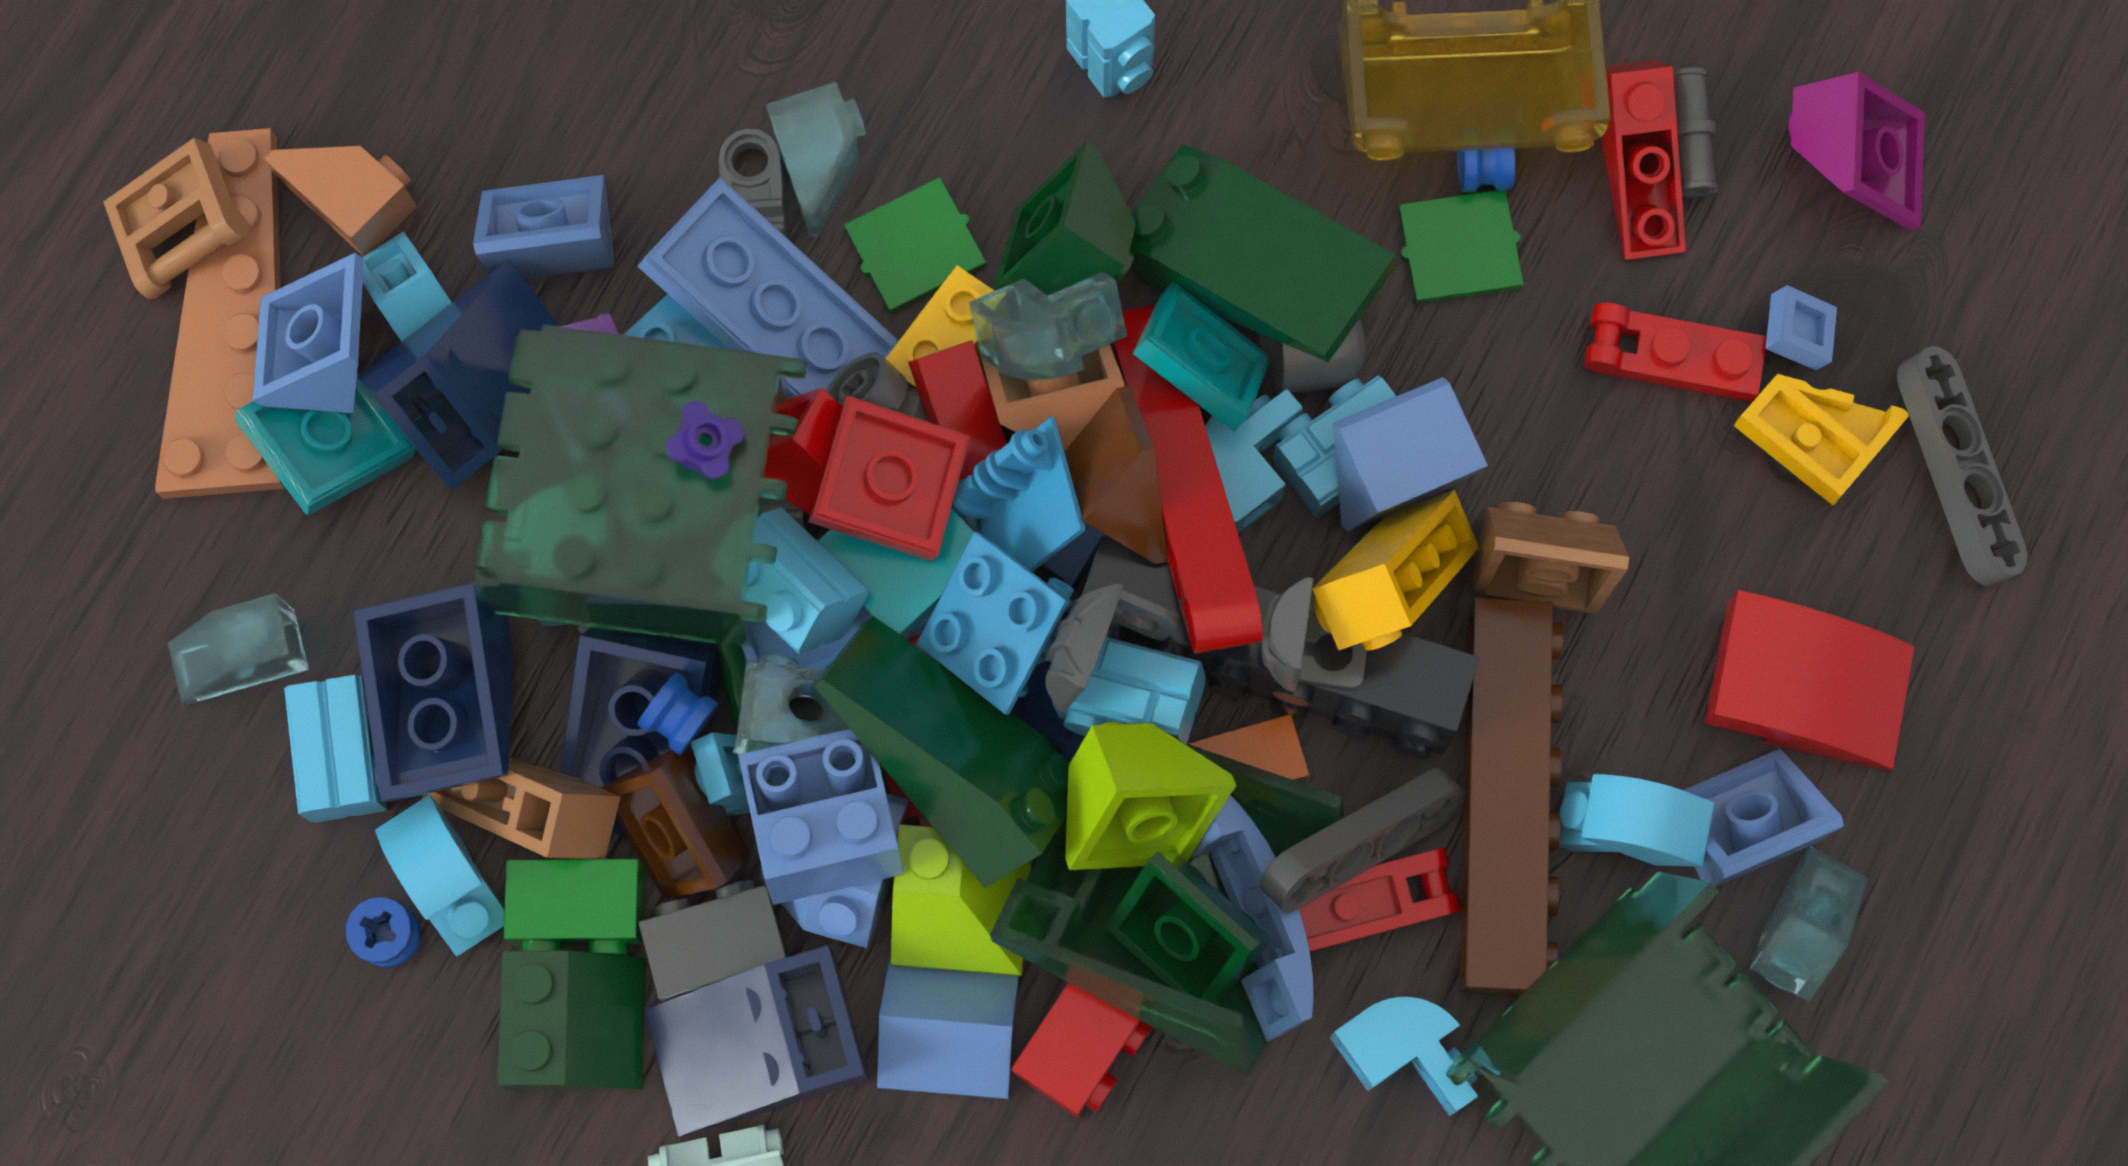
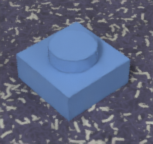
[1766,285,1837,371]

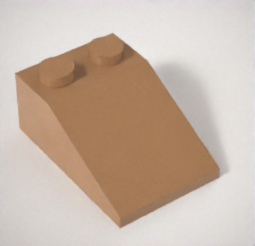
[1471,502,1629,614]

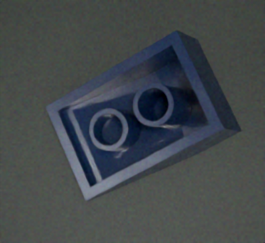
[353,583,513,802]
[560,618,722,835]

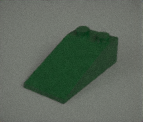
[1130,144,1400,363]
[813,616,1070,887]

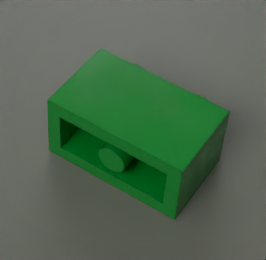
[504,859,647,956]

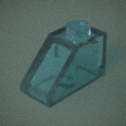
[766,82,866,236]
[168,593,309,705]
[1750,846,1868,1001]

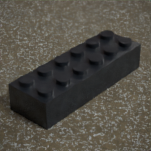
[1081,537,1480,759]

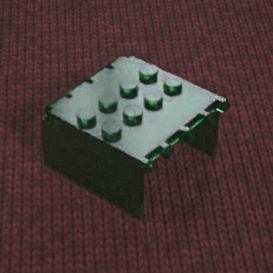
[474,325,807,647]
[1446,872,1888,1166]

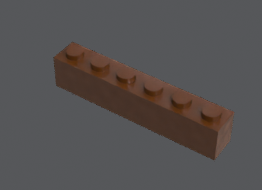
[1459,598,1563,997]

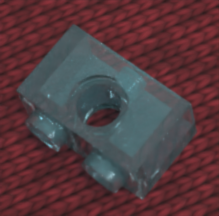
[733,655,850,754]

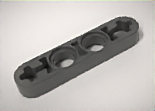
[1897,346,2028,586]
[1260,767,1467,913]

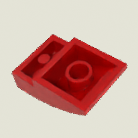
[1705,590,1915,771]

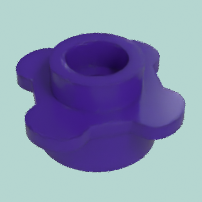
[666,401,744,480]

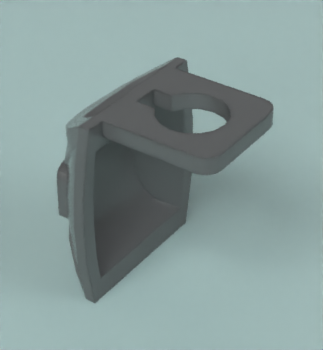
[1261,577,1367,692]
[1045,583,1180,713]

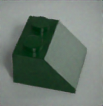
[993,141,1136,331]
[1104,850,1272,1017]
[498,951,646,1091]

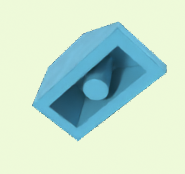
[362,232,452,342]

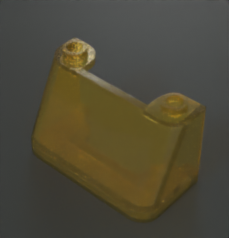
[1339,0,1611,161]

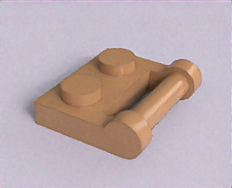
[103,138,249,299]

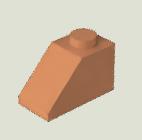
[264,146,417,256]

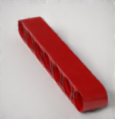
[1104,304,1263,654]

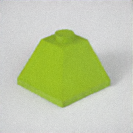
[1065,722,1236,870]
[891,824,1032,976]

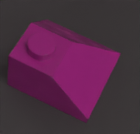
[1788,72,1925,230]

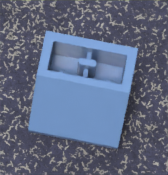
[738,729,904,905]

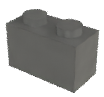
[639,880,790,1002]

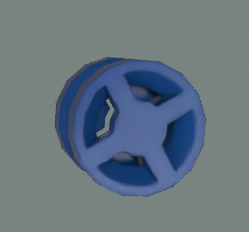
[1457,129,1515,193]
[637,672,719,756]
[346,897,421,968]

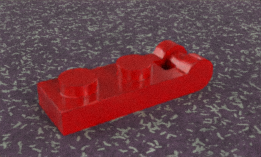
[1583,303,1767,402]
[1299,847,1463,951]

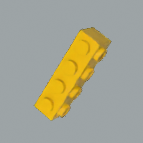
[1312,490,1479,651]

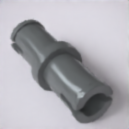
[1673,67,1718,198]

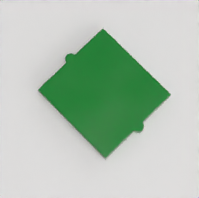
[844,177,987,314]
[1398,190,1524,304]

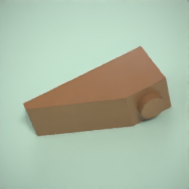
[422,758,621,859]

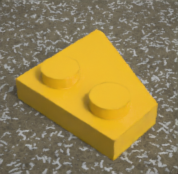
[1733,374,1909,505]

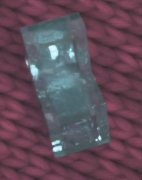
[969,272,1127,380]

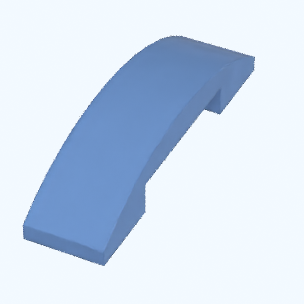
[1189,795,1314,1041]

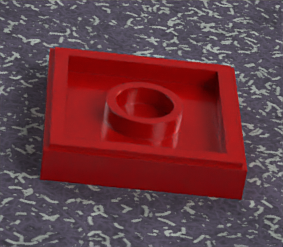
[808,395,970,562]

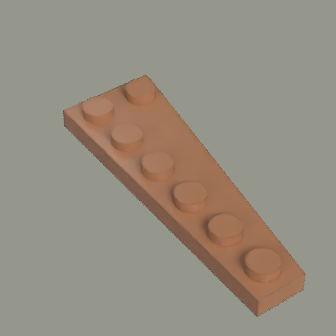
[155,128,286,499]

